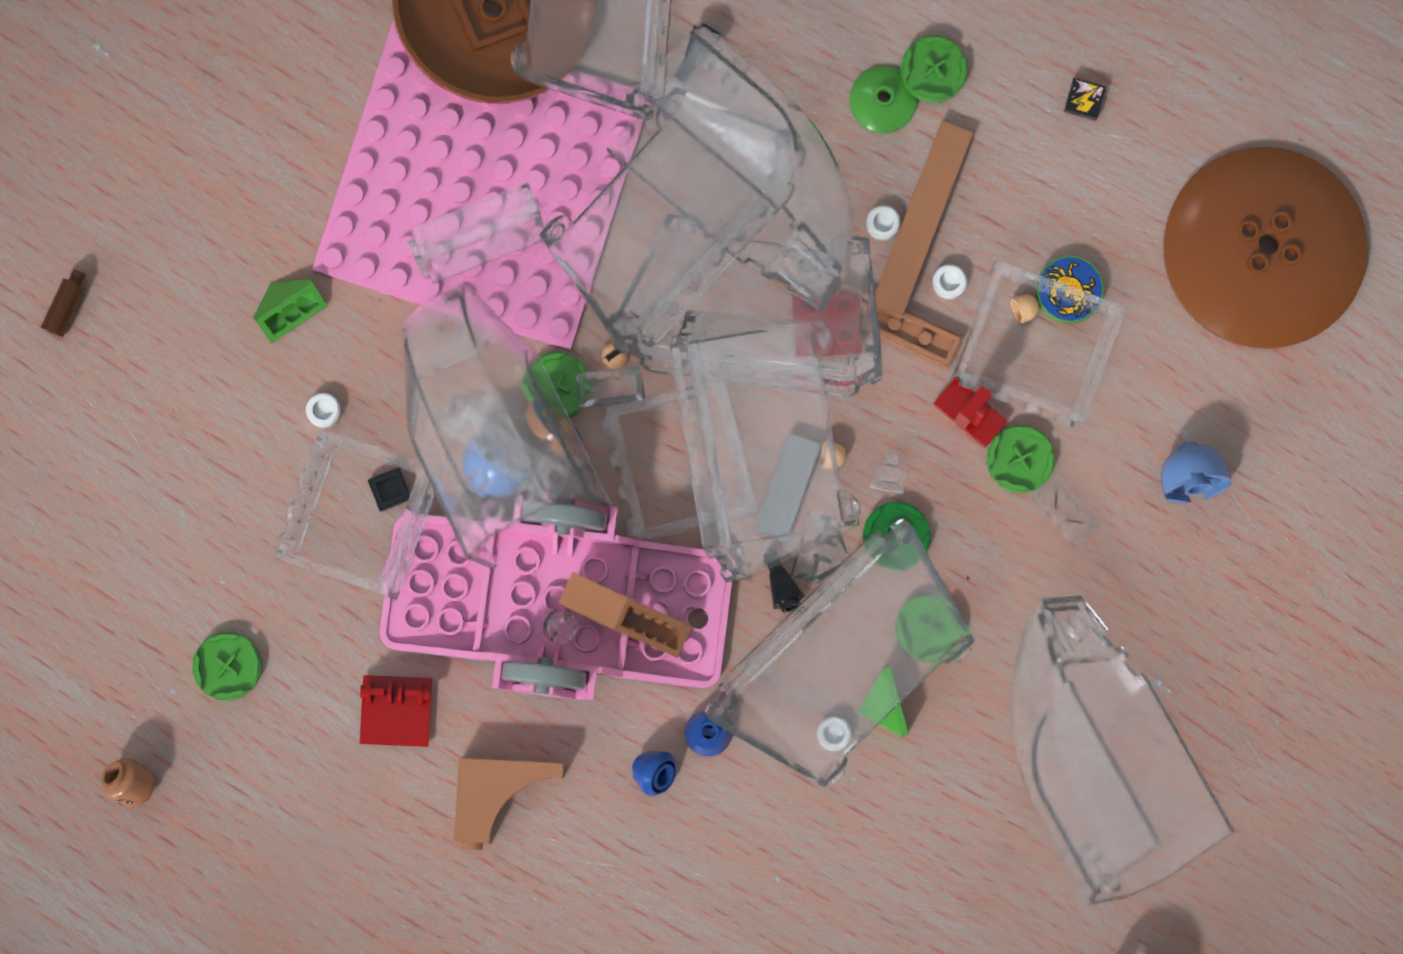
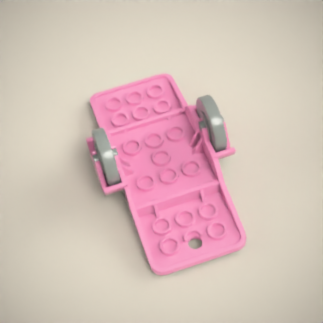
[380,495,734,700]

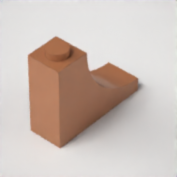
[558,572,692,658]
[454,758,564,850]

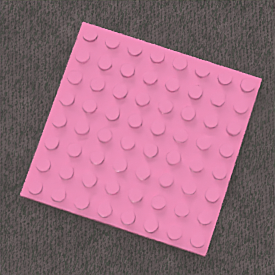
[312,19,652,351]

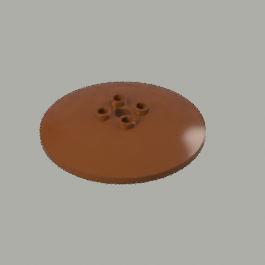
[392,0,595,104]
[1163,147,1368,349]

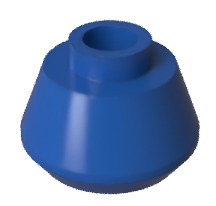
[685,709,732,756]
[632,751,677,796]

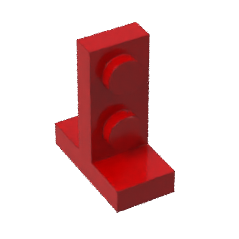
[933,377,1008,448]

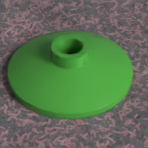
[850,66,917,133]

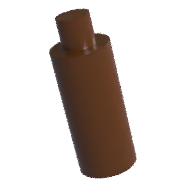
[40,269,86,338]

